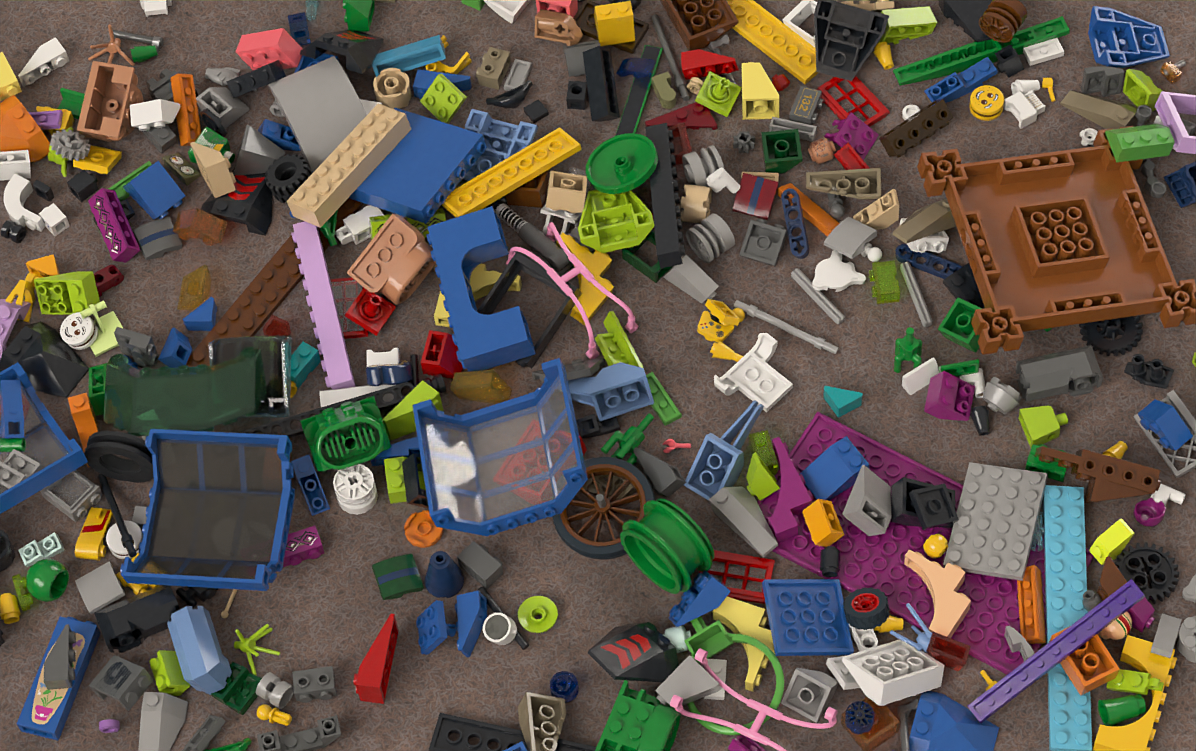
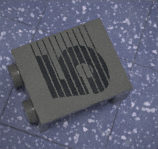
[89,655,154,711]

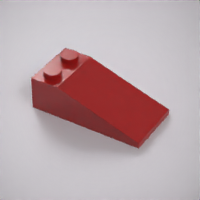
[353,614,399,704]

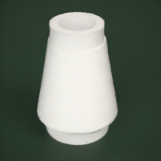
[1011,80,1040,95]

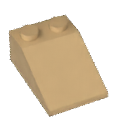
[190,142,236,198]

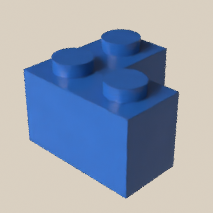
[1138,399,1193,451]

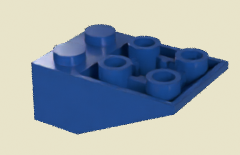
[668,570,730,627]

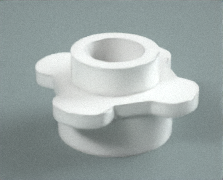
[1080,128,1098,146]

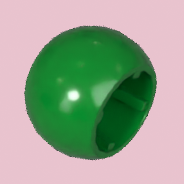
[26,559,69,602]

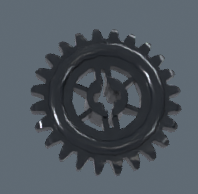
[1079,316,1143,356]

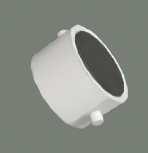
[483,613,517,645]

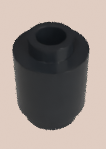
[820,546,840,577]

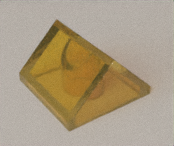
[177,264,212,311]

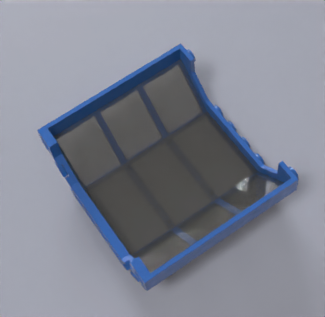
[120,429,295,591]

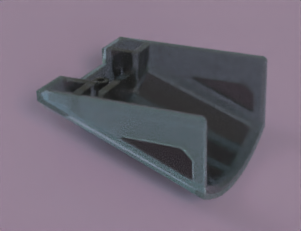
[209,336,292,420]

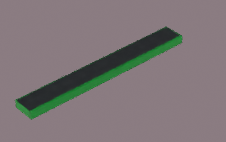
[615,45,663,136]

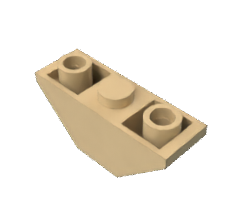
[853,189,899,230]

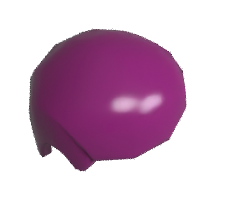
[1133,498,1166,527]

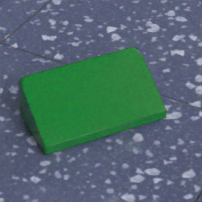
[938,359,979,377]

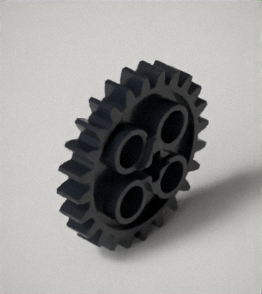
[1115,542,1180,604]

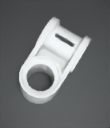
[849,624,878,652]

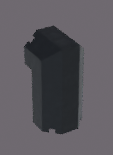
[94,585,180,653]

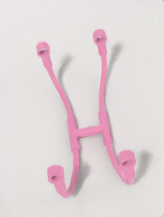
[506,222,638,360]
[670,648,837,751]

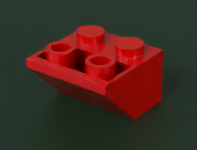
[421,330,463,380]

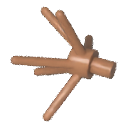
[88,24,135,66]

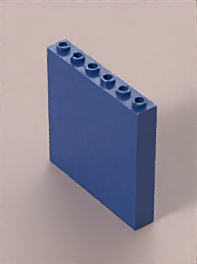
[349,108,487,224]

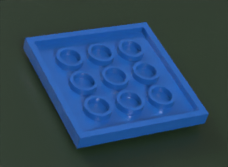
[762,579,854,656]

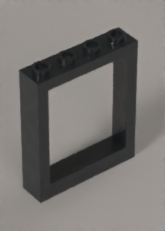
[477,252,582,369]

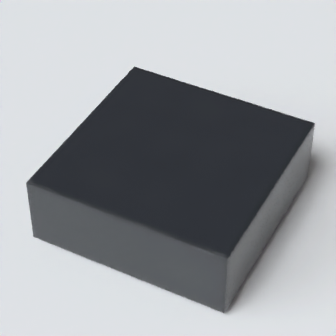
[523,99,549,123]
[33,180,54,202]

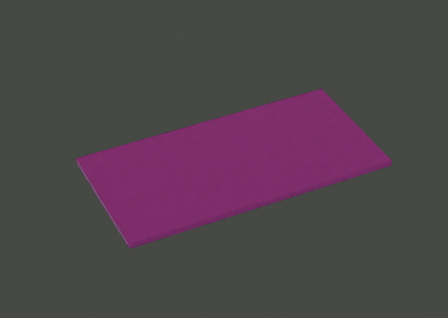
[757,411,1094,675]

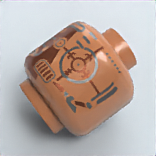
[808,137,836,164]

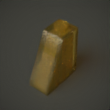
[450,370,512,404]

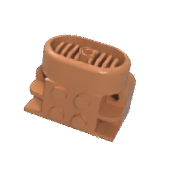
[77,61,143,142]
[347,213,436,305]

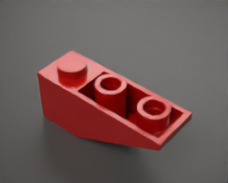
[681,49,739,80]

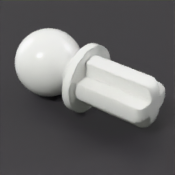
[861,243,882,262]

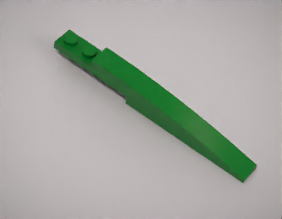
[893,16,1070,86]

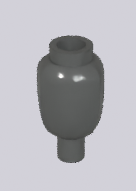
[1083,590,1102,612]

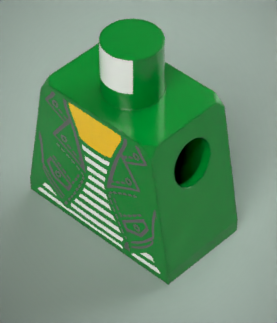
[188,127,235,164]

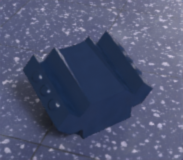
[1164,162,1196,208]

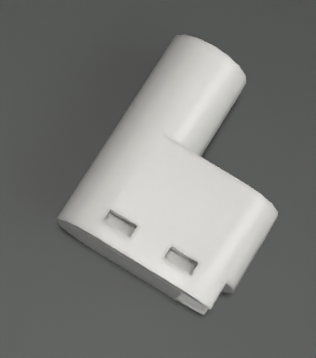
[706,167,740,193]
[959,368,985,398]
[1150,484,1186,506]

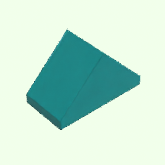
[824,386,863,418]

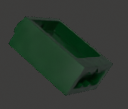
[622,229,673,283]

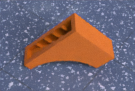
[68,393,100,468]

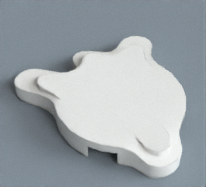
[812,250,866,292]

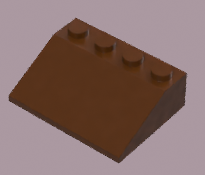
[660,0,739,51]

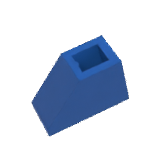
[158,328,192,369]

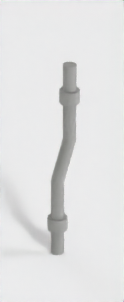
[734,300,839,354]

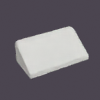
[902,358,939,395]

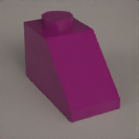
[1127,597,1155,633]

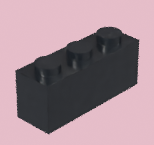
[226,60,286,98]

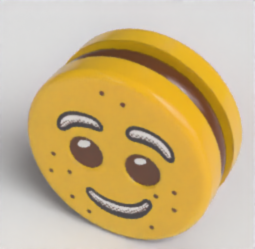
[969,85,1004,121]

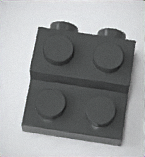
[739,219,788,267]
[114,327,159,368]

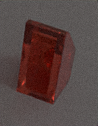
[927,632,971,671]

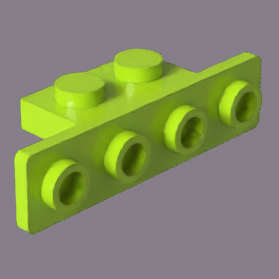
[595,311,643,368]

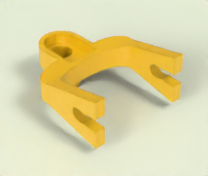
[425,35,472,74]
[5,273,41,323]

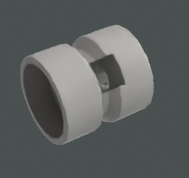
[256,672,294,709]

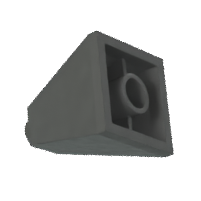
[233,125,285,175]

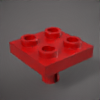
[345,288,396,336]

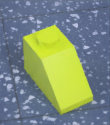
[1089,519,1134,565]

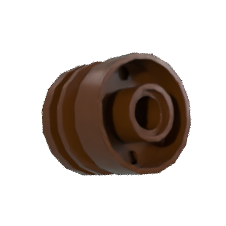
[979,0,1027,43]

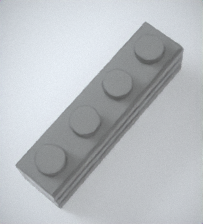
[769,117,817,142]

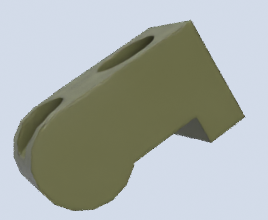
[651,72,676,109]

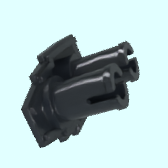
[1124,354,1174,389]

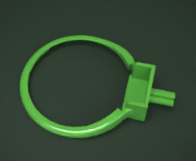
[684,616,784,735]

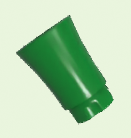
[1098,694,1146,726]

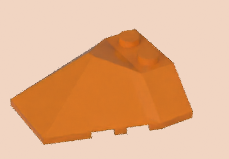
[0,95,50,162]

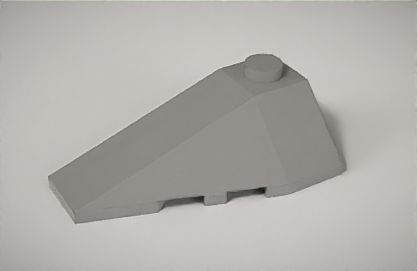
[709,486,778,558]
[138,692,188,751]

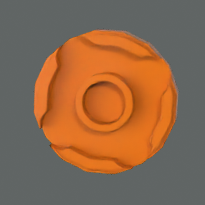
[404,510,443,548]

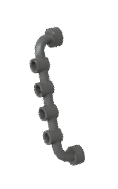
[1135,105,1166,198]

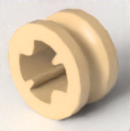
[687,77,704,95]

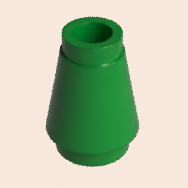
[130,45,158,63]

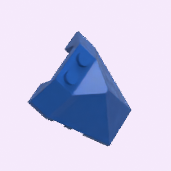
[909,691,999,751]

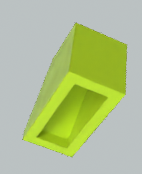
[746,452,780,501]

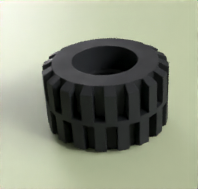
[265,154,313,204]

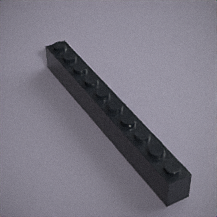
[645,123,685,268]

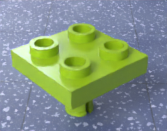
[695,71,742,117]
[420,73,467,124]

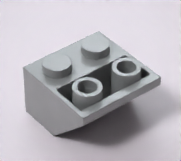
[196,87,250,129]

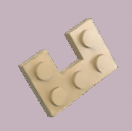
[841,0,894,11]

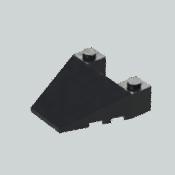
[939,0,992,42]

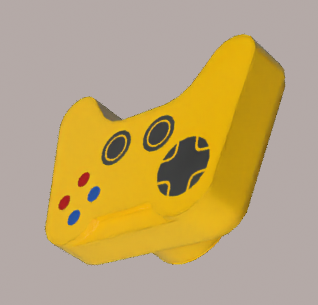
[697,311,734,343]

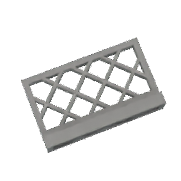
[1134,390,1196,478]

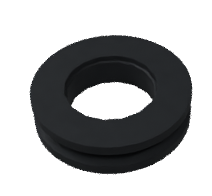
[84,431,154,483]

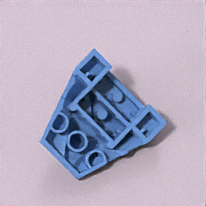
[463,109,538,181]

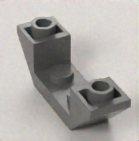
[257,715,341,751]

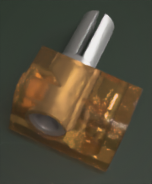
[1160,60,1186,84]

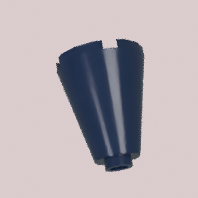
[425,551,464,598]

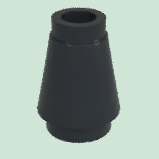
[970,406,990,436]

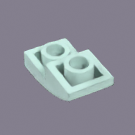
[18,532,65,567]

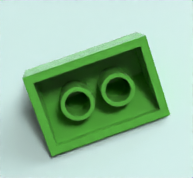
[1105,124,1175,162]

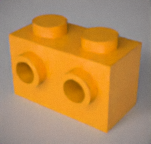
[802,499,844,547]

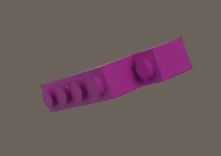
[768,437,814,542]

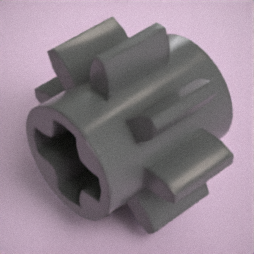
[733,131,755,154]

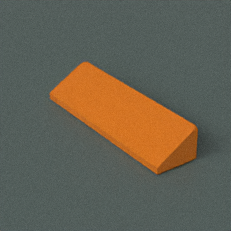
[171,73,201,146]
[778,183,840,237]
[1017,565,1046,644]

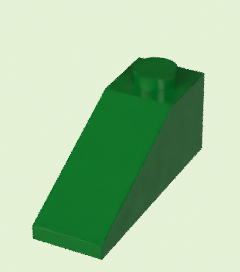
[89,363,114,416]

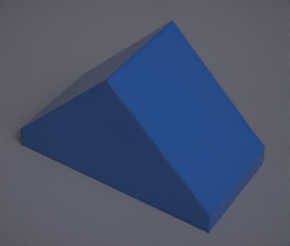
[183,297,217,331]

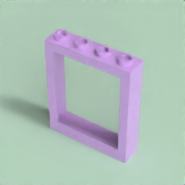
[1155,91,1196,154]

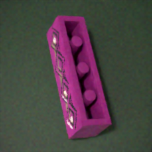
[88,188,140,263]
[240,526,324,579]

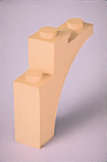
[904,550,971,646]

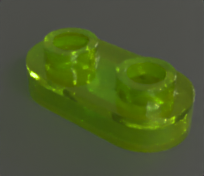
[12,574,34,612]

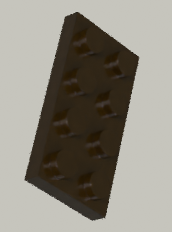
[573,0,649,54]

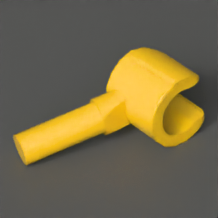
[1042,77,1056,102]
[980,670,997,691]

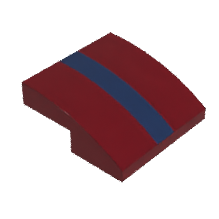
[732,173,779,220]

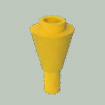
[710,340,744,362]

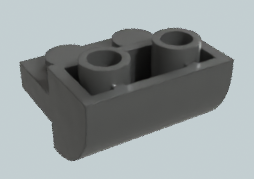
[563,40,600,77]

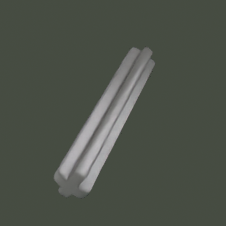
[900,262,933,327]
[791,268,845,325]

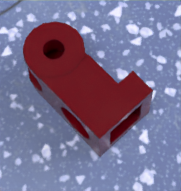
[93,265,124,297]

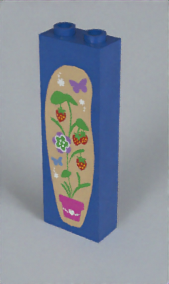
[17,617,101,741]

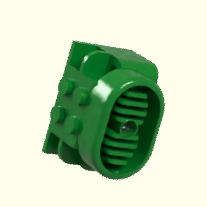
[300,396,391,471]
[595,680,681,751]

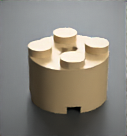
[373,68,412,109]
[681,184,712,223]

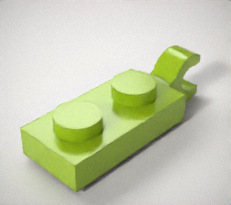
[1106,669,1164,695]

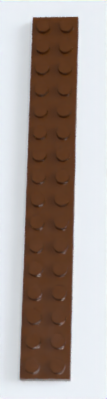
[163,198,365,409]

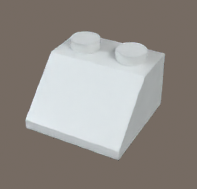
[130,99,181,131]

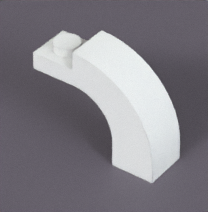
[4,174,45,232]

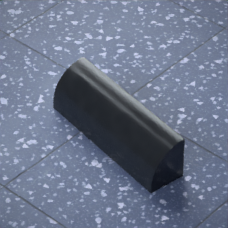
[583,46,620,122]

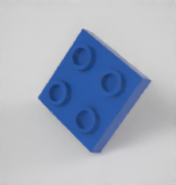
[416,600,456,655]

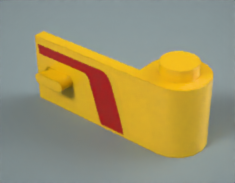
[75,507,113,561]

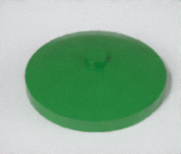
[586,133,658,194]

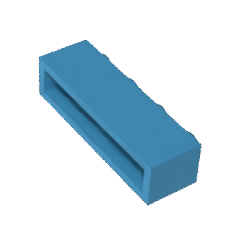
[372,35,446,78]

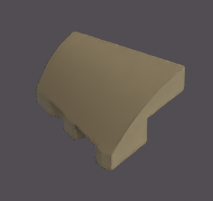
[582,475,636,500]

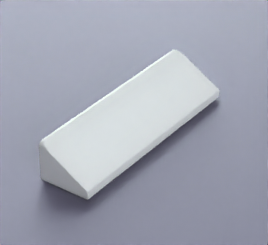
[320,385,395,407]

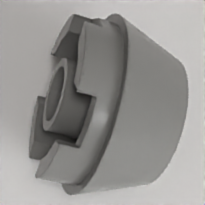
[983,377,1022,414]

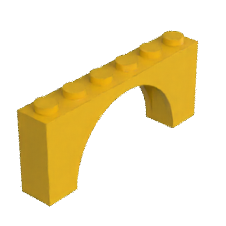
[1093,635,1177,751]

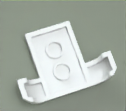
[714,333,793,412]

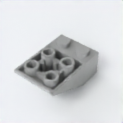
[842,465,891,536]

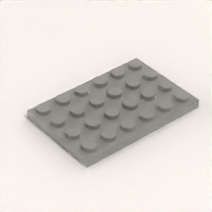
[943,462,1048,581]

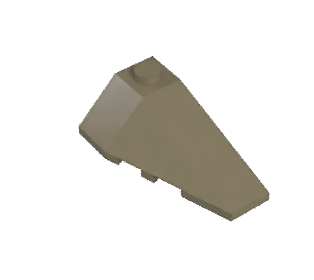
[1060,90,1138,129]
[806,168,882,200]
[893,199,956,244]
[518,692,566,751]

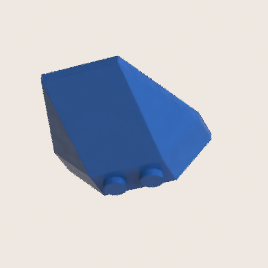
[1088,6,1170,68]

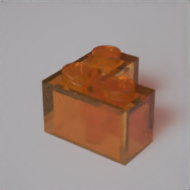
[172,208,228,246]

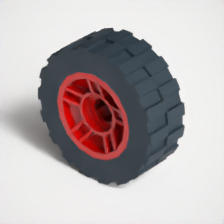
[843,587,890,630]

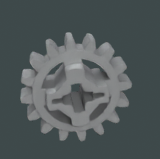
[50,129,91,161]

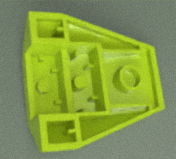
[578,190,654,253]

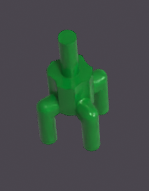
[894,327,923,373]
[601,413,654,465]

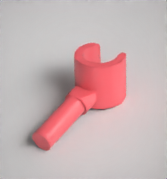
[662,439,691,453]

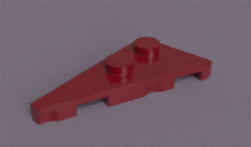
[645,102,718,130]

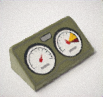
[162,153,201,186]

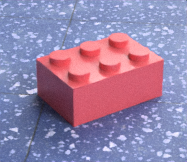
[236,28,303,70]

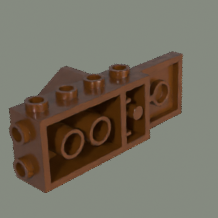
[1034,446,1161,503]

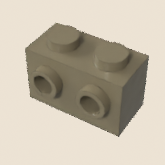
[476,47,511,90]

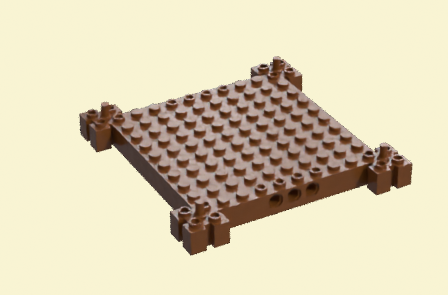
[917,126,1196,355]

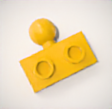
[705,299,745,326]

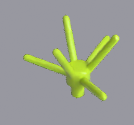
[234,624,280,675]

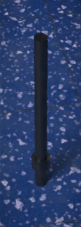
[98,474,137,557]

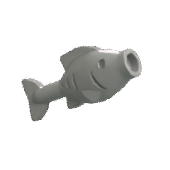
[205,67,257,92]

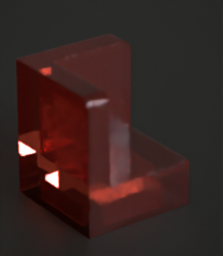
[263,315,291,347]

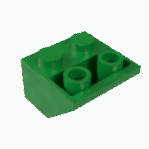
[343,0,375,32]

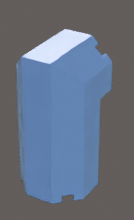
[167,606,232,695]

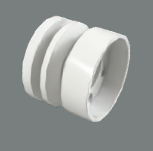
[333,464,378,515]

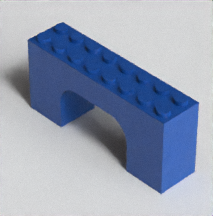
[426,206,536,374]

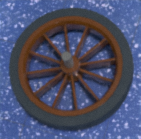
[552,457,655,560]

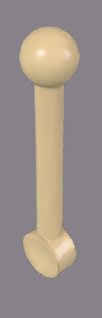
[221,589,239,618]

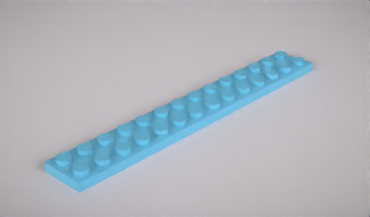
[1043,485,1092,751]

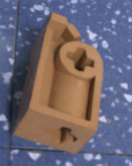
[535,9,583,46]

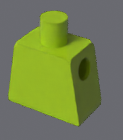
[1018,406,1068,448]

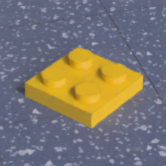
[73,145,122,174]

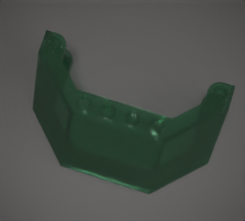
[104,347,267,436]

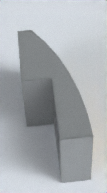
[1004,626,1035,662]

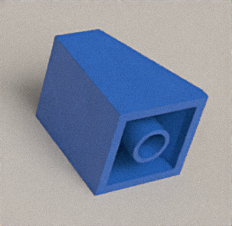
[123,161,185,220]

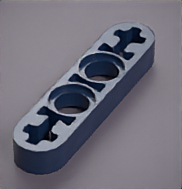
[781,188,809,259]
[895,244,962,279]

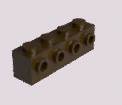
[879,99,954,158]

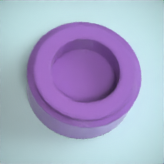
[99,719,120,733]

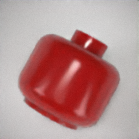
[771,74,790,91]

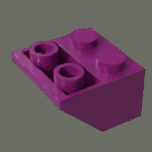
[924,371,975,421]

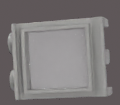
[40,470,103,522]

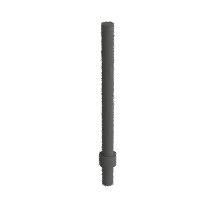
[651,15,690,101]

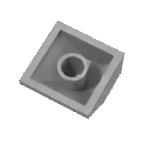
[781,668,839,723]

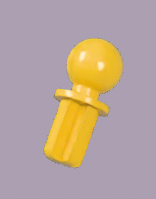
[256,704,292,726]

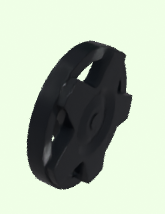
[200,108,228,137]

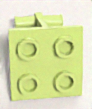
[80,300,123,357]

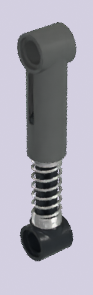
[484,197,571,273]

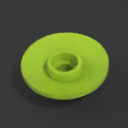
[518,596,558,633]

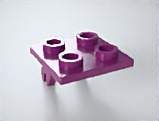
[824,112,879,160]

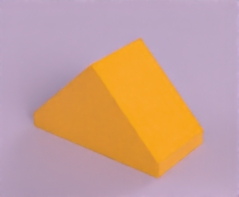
[26,254,60,278]

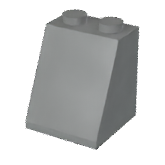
[655,655,722,708]

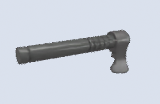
[113,30,164,58]
[709,34,737,85]
[897,699,918,751]

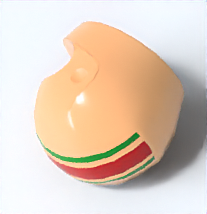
[1098,611,1132,640]

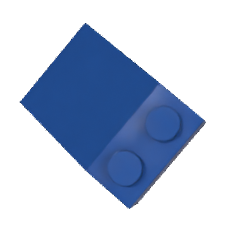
[800,436,870,501]

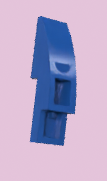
[924,57,998,103]

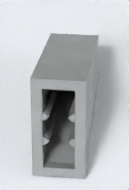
[664,255,719,303]

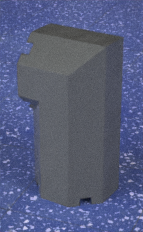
[1015,345,1103,402]

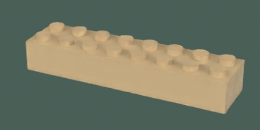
[287,103,411,228]

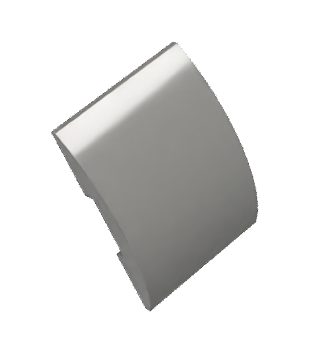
[268,56,367,172]

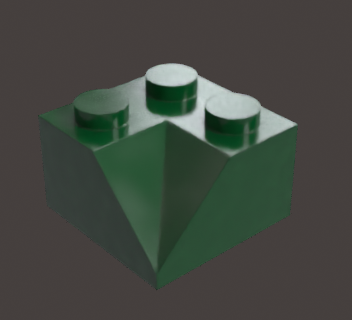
[761,129,802,174]

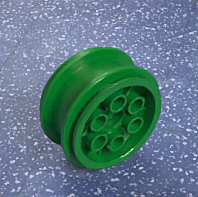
[620,498,715,594]

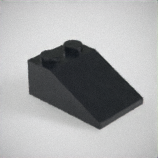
[891,477,955,528]

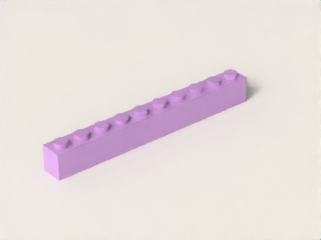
[291,221,356,390]

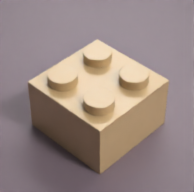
[546,171,587,213]

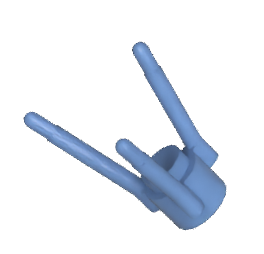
[890,603,937,653]

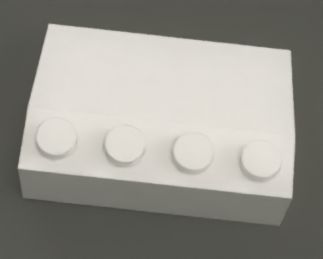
[842,639,944,706]

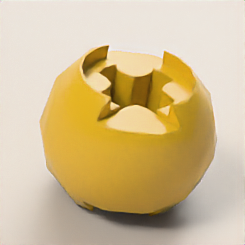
[923,534,948,558]

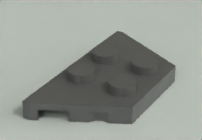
[532,357,605,382]

